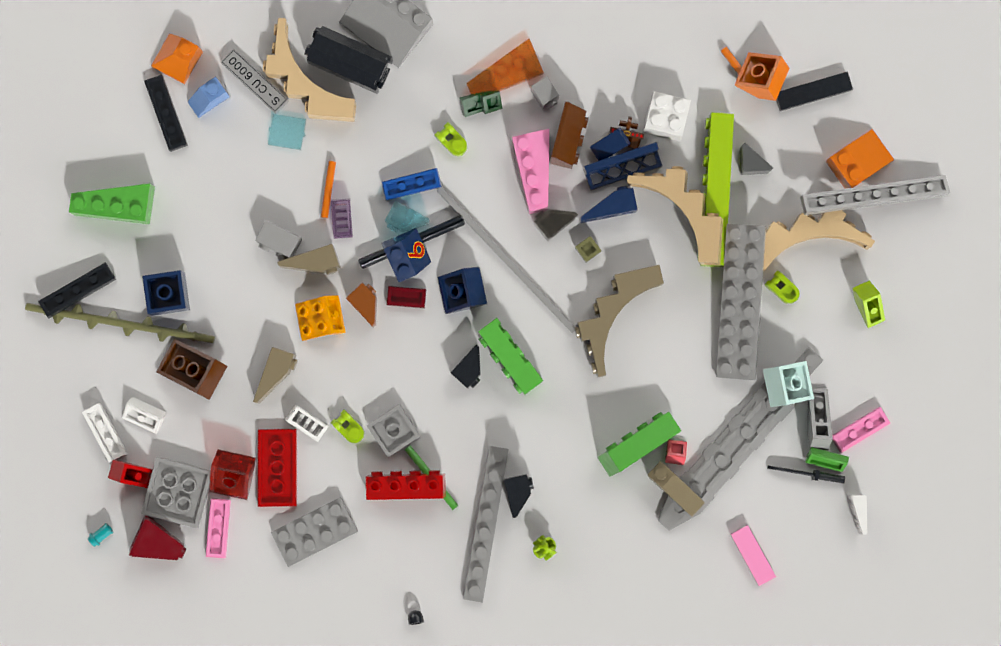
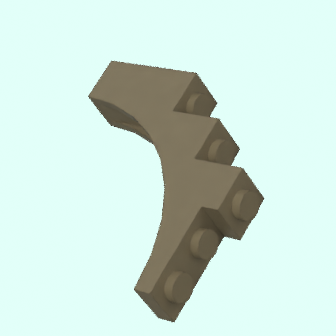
[575,265,664,378]

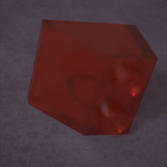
[210,449,255,500]

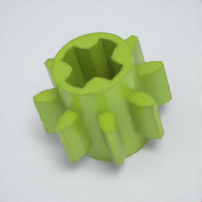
[533,535,557,561]

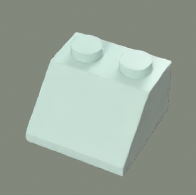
[763,361,814,407]

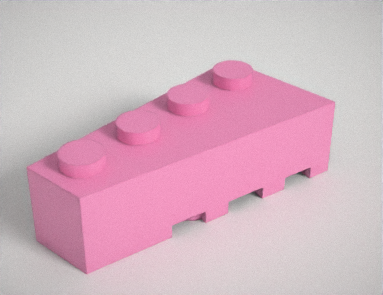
[512,129,549,214]

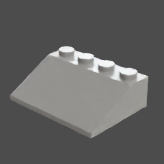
[339,0,433,68]

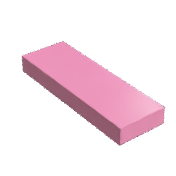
[832,407,890,453]
[206,498,231,558]
[730,525,776,586]

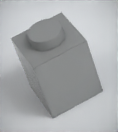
[531,77,559,109]

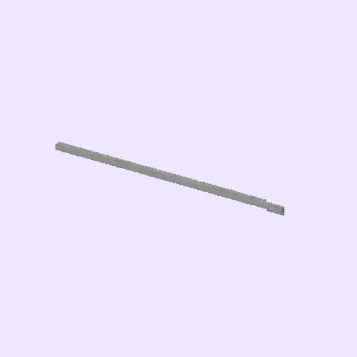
[437,187,575,333]

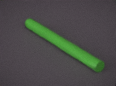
[405,445,459,510]

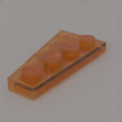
[466,38,544,94]

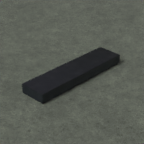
[776,71,853,111]
[144,74,188,152]
[38,262,116,319]

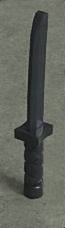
[767,465,845,484]

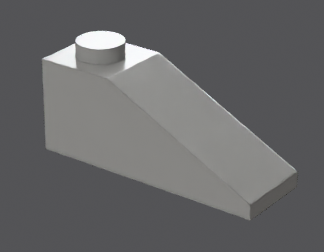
[807,389,833,451]

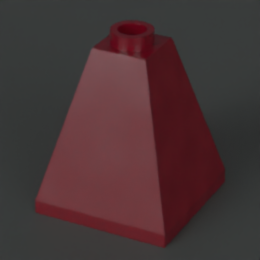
[129,515,187,560]

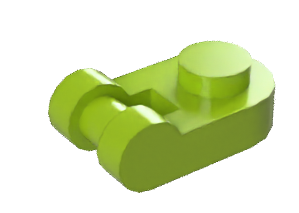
[434,122,467,156]
[764,270,800,304]
[330,409,365,443]

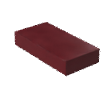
[387,286,427,309]

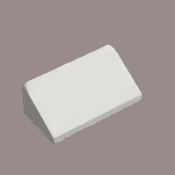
[122,397,166,434]

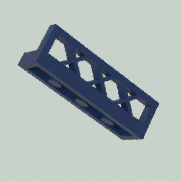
[583,142,662,191]

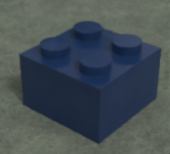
[142,270,190,316]

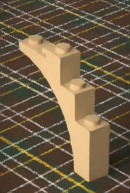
[263,18,356,122]
[627,166,723,266]
[763,210,875,271]

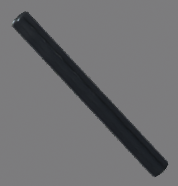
[358,215,465,269]

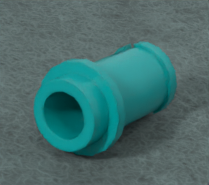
[87,523,114,547]

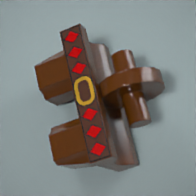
[609,116,644,149]

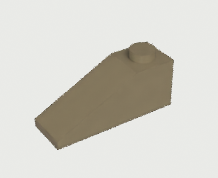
[277,244,341,275]
[253,347,298,404]
[648,461,705,517]

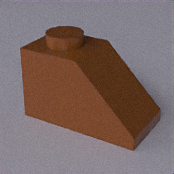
[346,282,377,327]

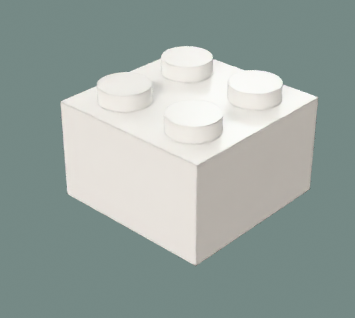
[643,91,691,141]

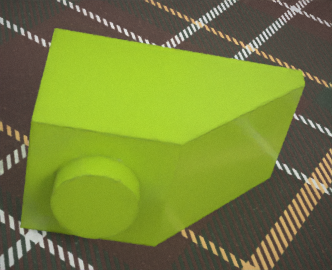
[852,280,885,328]

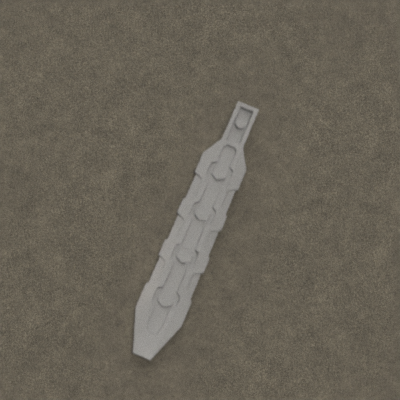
[658,348,823,530]

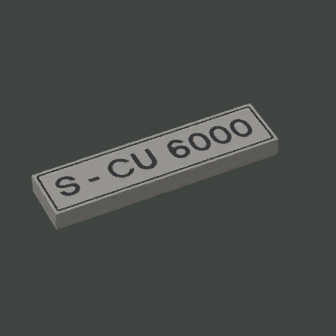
[221,49,289,114]

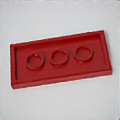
[258,429,297,507]

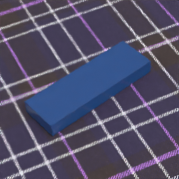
[382,168,442,201]

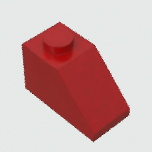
[108,459,153,488]

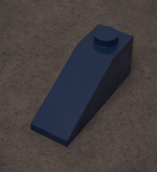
[580,186,638,223]

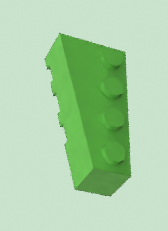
[69,183,155,224]

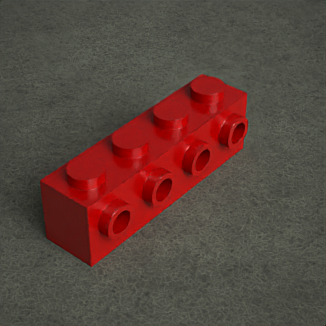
[366,470,446,500]

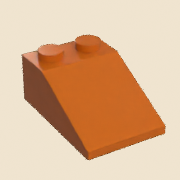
[825,129,894,189]

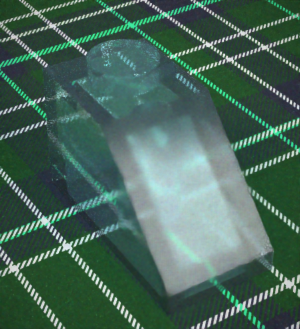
[385,201,430,233]

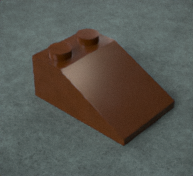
[156,339,228,400]

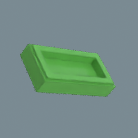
[805,447,849,472]

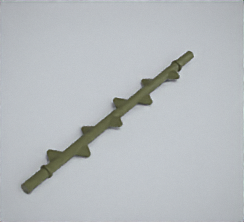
[25,303,215,344]

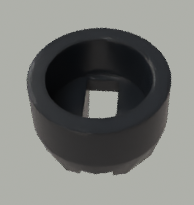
[408,610,424,625]

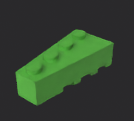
[478,318,543,395]
[597,412,682,476]

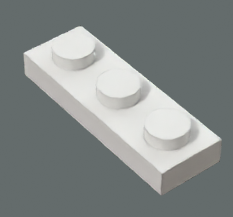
[82,403,128,463]

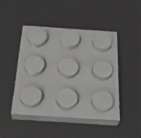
[141,457,214,528]

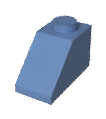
[188,76,230,118]

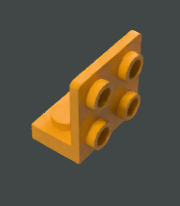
[295,295,346,341]

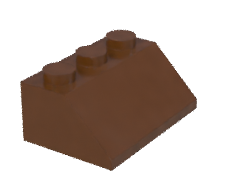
[550,101,589,169]

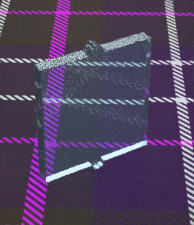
[268,114,306,150]

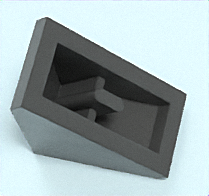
[739,143,773,175]

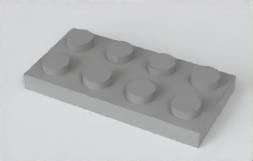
[271,497,358,567]

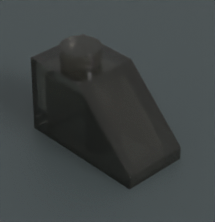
[534,209,578,241]

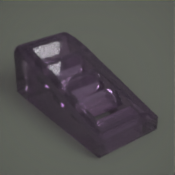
[331,198,353,239]

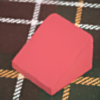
[665,439,687,465]

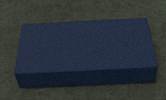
[590,127,630,161]

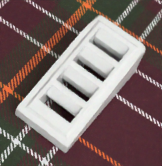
[285,404,329,442]
[848,495,867,535]

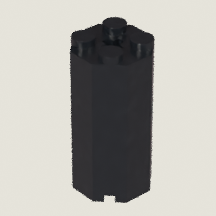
[304,26,393,94]

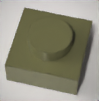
[575,236,601,263]

